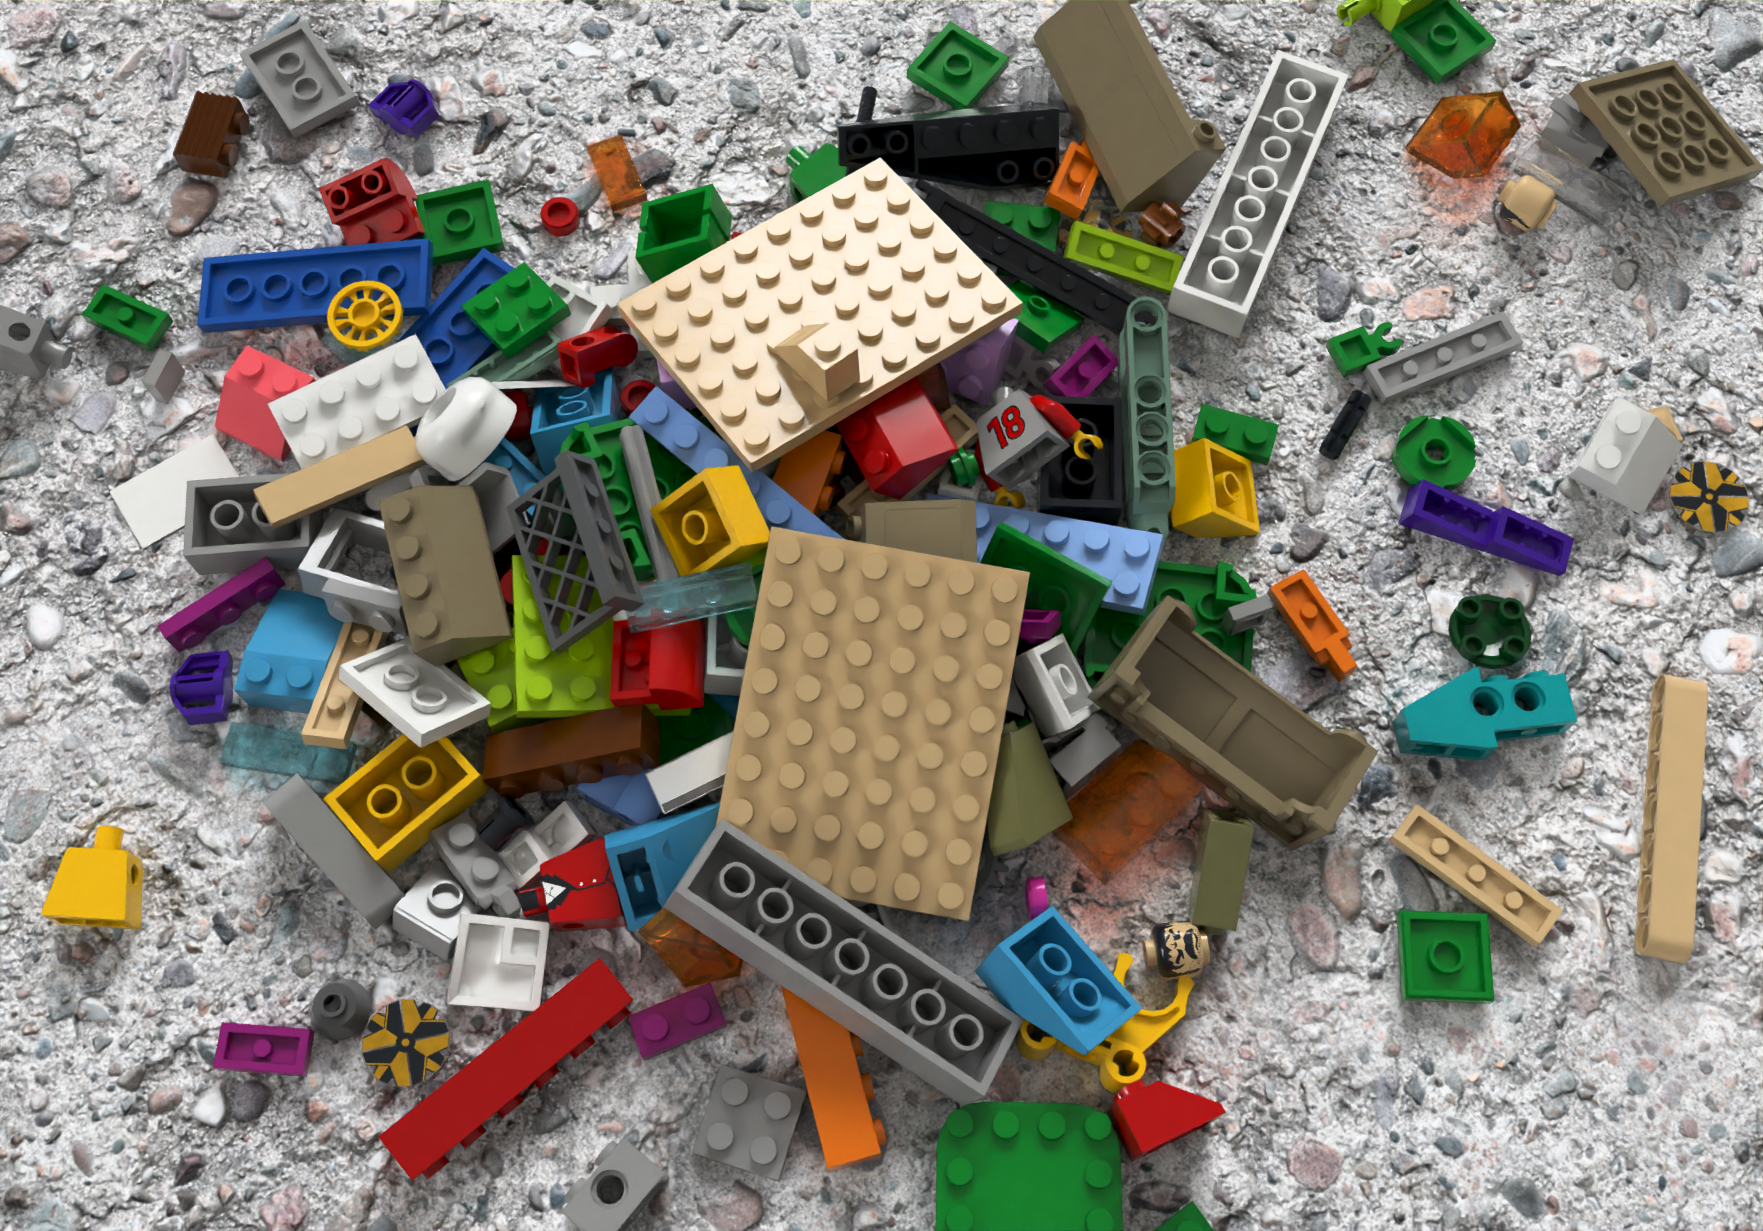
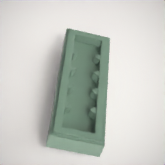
[447,328,563,394]

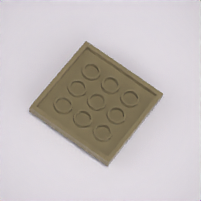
[1569,59,1763,207]

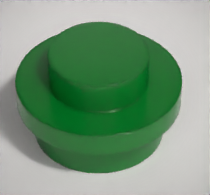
[947,447,980,487]

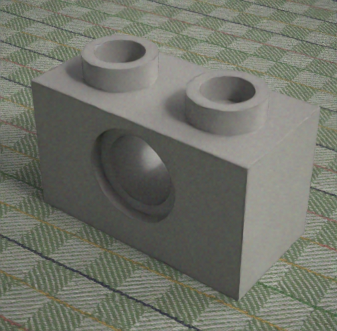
[561,1137,670,1231]

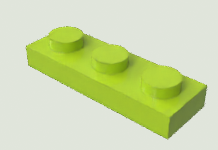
[1063,221,1184,295]

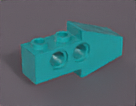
[1393,667,1577,760]

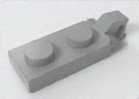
[429,812,522,919]

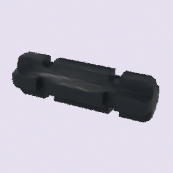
[1319,390,1371,460]

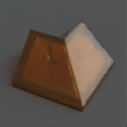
[638,907,743,987]

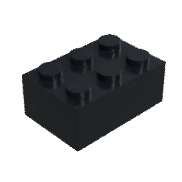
[1037,396,1123,526]

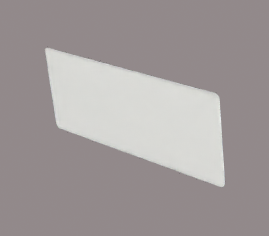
[491,380,575,389]

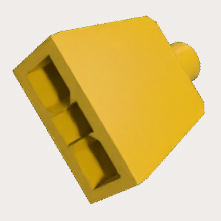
[41,826,143,930]

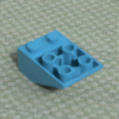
[604,802,720,932]

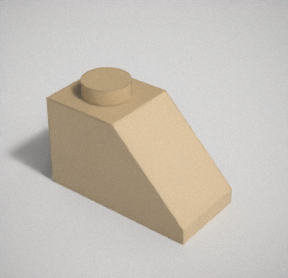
[774,323,860,402]

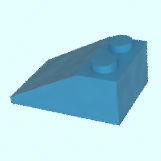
[530,367,621,476]
[234,589,344,714]
[974,906,1142,1056]

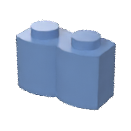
[576,768,667,827]

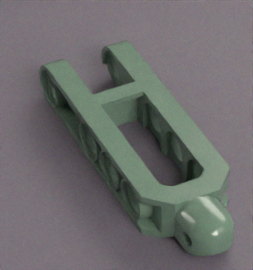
[1117,296,1176,547]

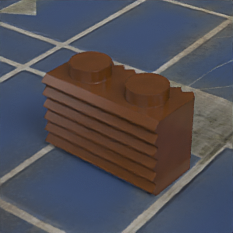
[173,91,250,178]

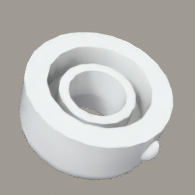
[415,377,517,482]

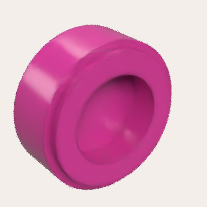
[1025,876,1048,921]

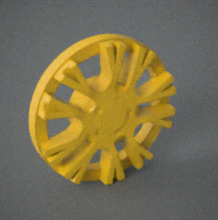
[327,280,404,352]

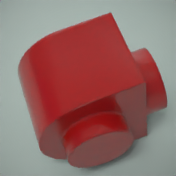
[504,391,534,442]

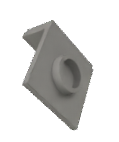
[457,462,530,555]
[392,859,483,962]

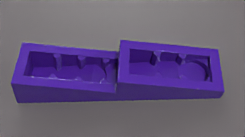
[1398,479,1574,576]

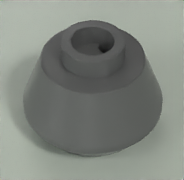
[310,979,372,1040]

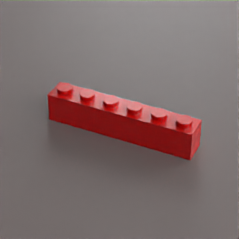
[378,958,633,1181]

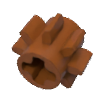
[1138,201,1186,248]

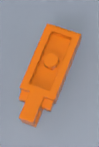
[1043,138,1100,220]
[1267,569,1358,682]

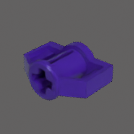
[368,79,439,138]
[169,650,233,725]

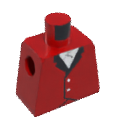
[519,837,627,932]

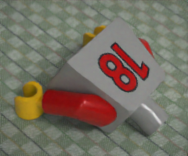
[974,386,1103,509]

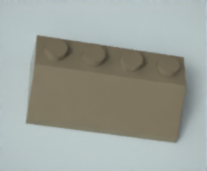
[379,486,513,667]

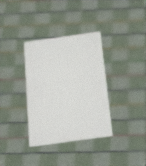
[109,434,239,549]

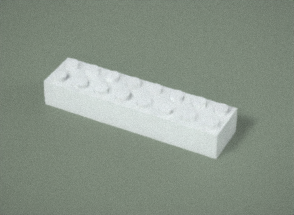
[1167,50,1348,338]

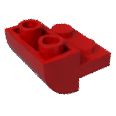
[319,158,426,245]
[610,610,706,710]

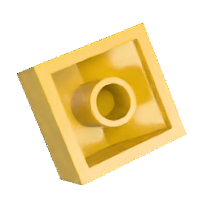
[1169,438,1260,538]

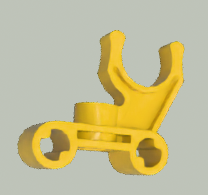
[1015,953,1194,1094]

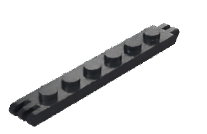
[915,179,1156,335]

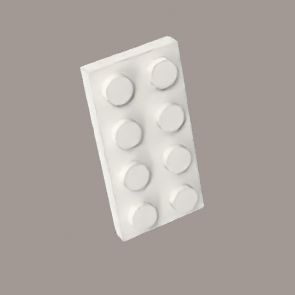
[268,334,446,469]

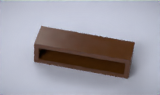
[482,704,660,799]

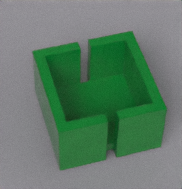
[635,183,732,284]

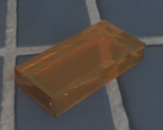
[586,134,648,212]

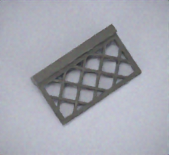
[506,450,645,653]

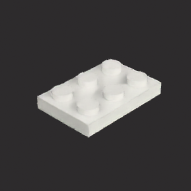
[339,637,491,748]

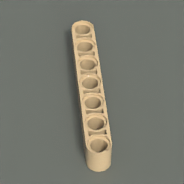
[1635,674,1708,964]

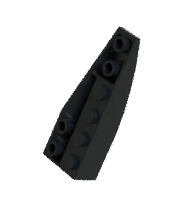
[837,103,1059,191]

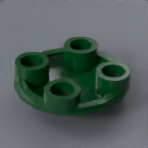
[1448,594,1532,669]

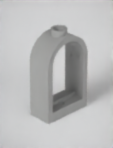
[298,507,400,599]

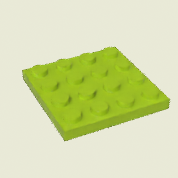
[512,555,691,718]

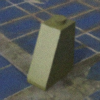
[987,721,1073,856]
[1188,807,1254,935]

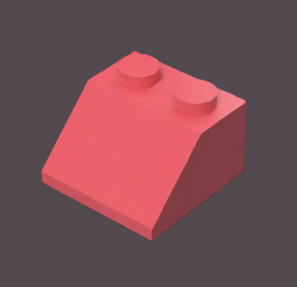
[215,345,316,462]

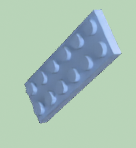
[926,493,1164,616]

